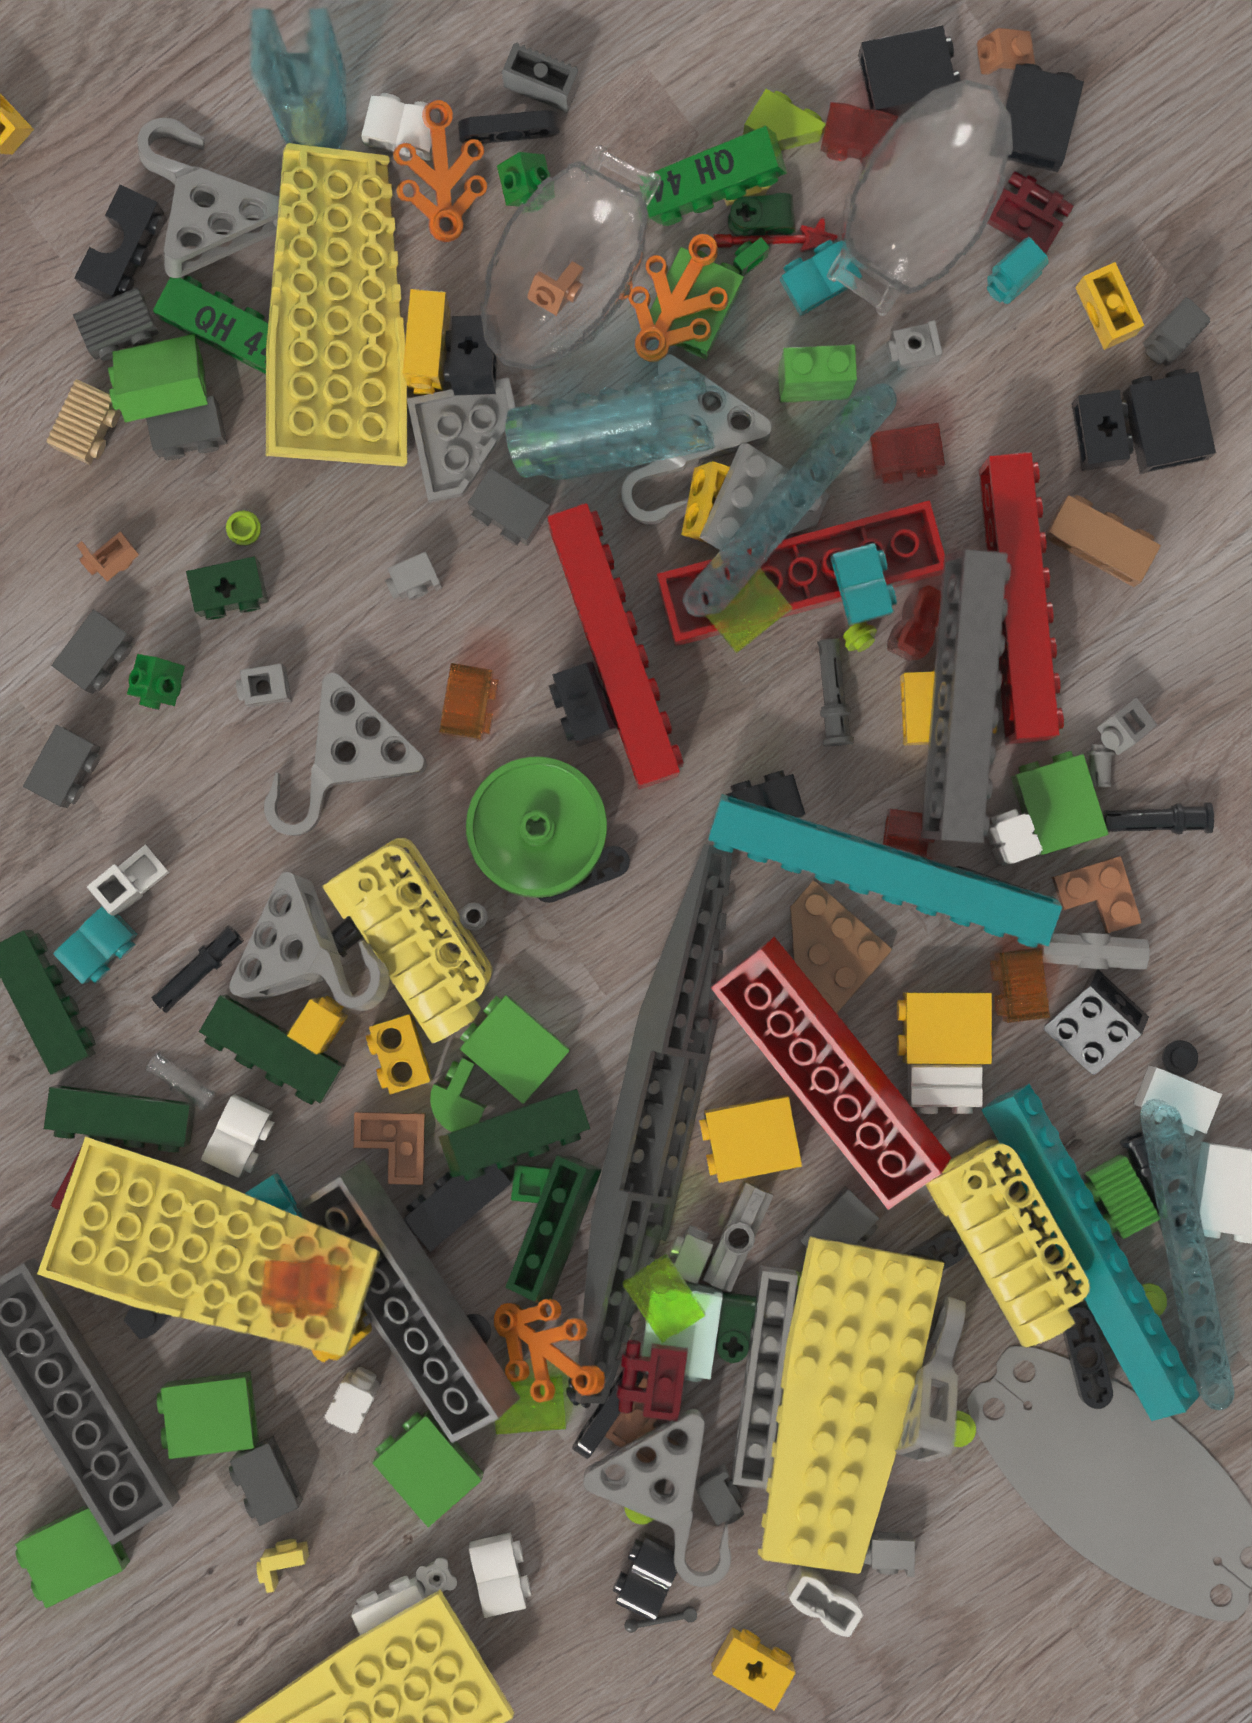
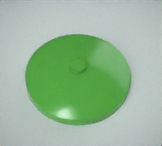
[466,757,607,898]

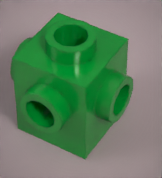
[497,152,554,211]
[127,654,185,710]

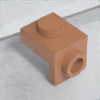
[977,28,1035,75]
[527,261,584,316]
[76,531,139,582]

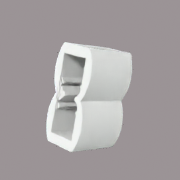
[361,93,440,161]
[201,1094,275,1178]
[469,1532,532,1618]
[786,1565,863,1637]

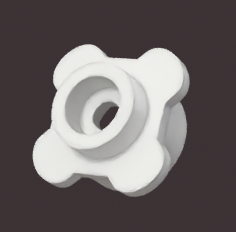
[416,1557,457,1597]

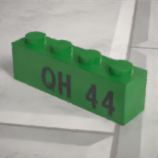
[637,126,787,226]
[153,275,268,375]

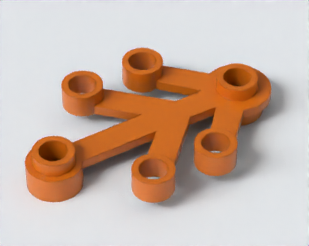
[393,100,487,242]
[628,234,729,362]
[494,1299,605,1402]

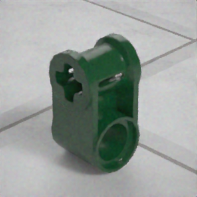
[727,193,796,236]
[716,1292,756,1363]

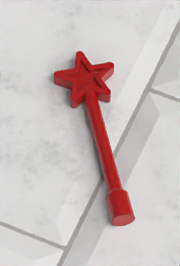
[713,218,838,253]

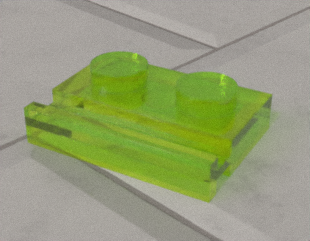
[704,568,792,654]
[623,1254,706,1343]
[495,1375,566,1435]

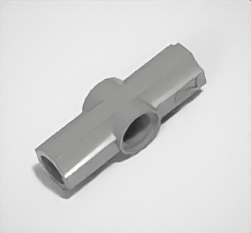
[1038,933,1150,970]
[703,1182,774,1292]

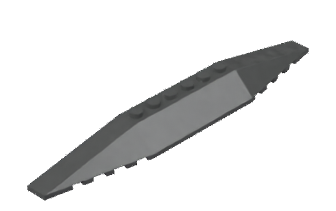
[575,844,733,1404]

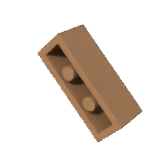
[1045,495,1161,587]

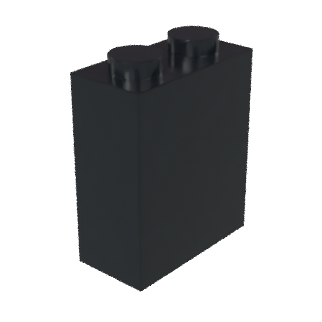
[858,25,961,122]
[991,63,1084,173]
[1123,369,1216,474]

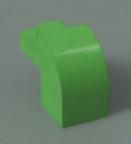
[430,1056,486,1132]

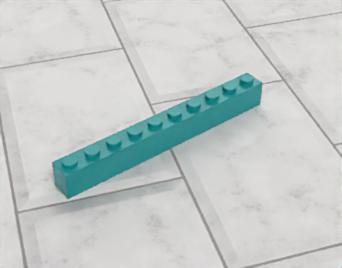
[708,794,1062,948]
[981,1083,1200,1421]

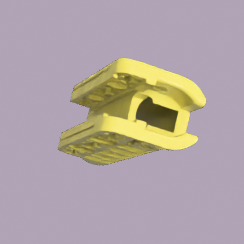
[322,838,492,1043]
[926,1139,1090,1347]

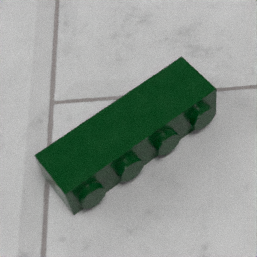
[0,930,96,1075]
[198,994,346,1105]
[44,1085,196,1152]
[439,1089,590,1181]
[505,1155,602,1302]

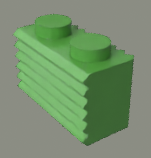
[1084,1154,1160,1239]

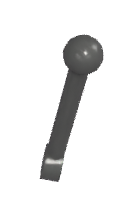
[624,1606,697,1633]

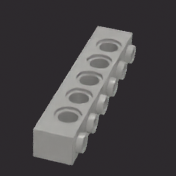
[731,1265,798,1489]

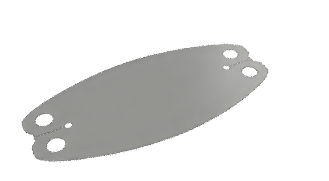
[967,1346,1252,1621]

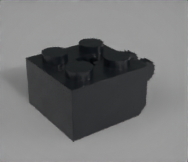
[548,661,616,747]

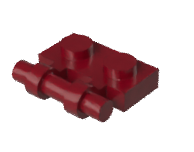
[985,171,1074,254]
[616,1340,688,1421]

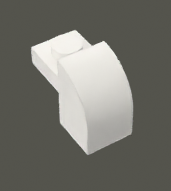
[86,844,169,916]

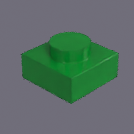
[733,237,770,276]
[511,1164,550,1203]

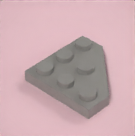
[407,377,517,503]
[699,443,830,555]

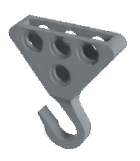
[137,118,279,278]
[621,354,772,525]
[264,673,427,836]
[229,872,389,1011]
[895,1296,966,1463]
[583,1409,731,1587]

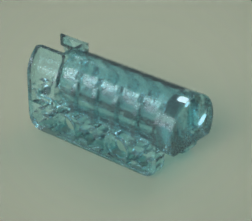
[250,8,348,149]
[506,367,715,480]

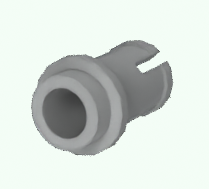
[1087,744,1116,787]
[459,903,488,931]

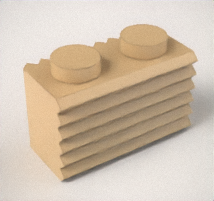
[47,379,121,465]

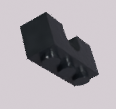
[74,184,165,300]

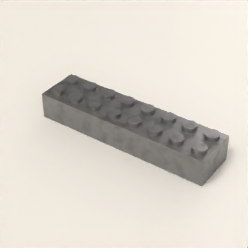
[921,549,1011,843]
[296,1160,520,1443]
[0,1257,181,1545]

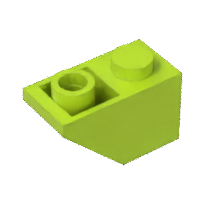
[743,89,826,151]

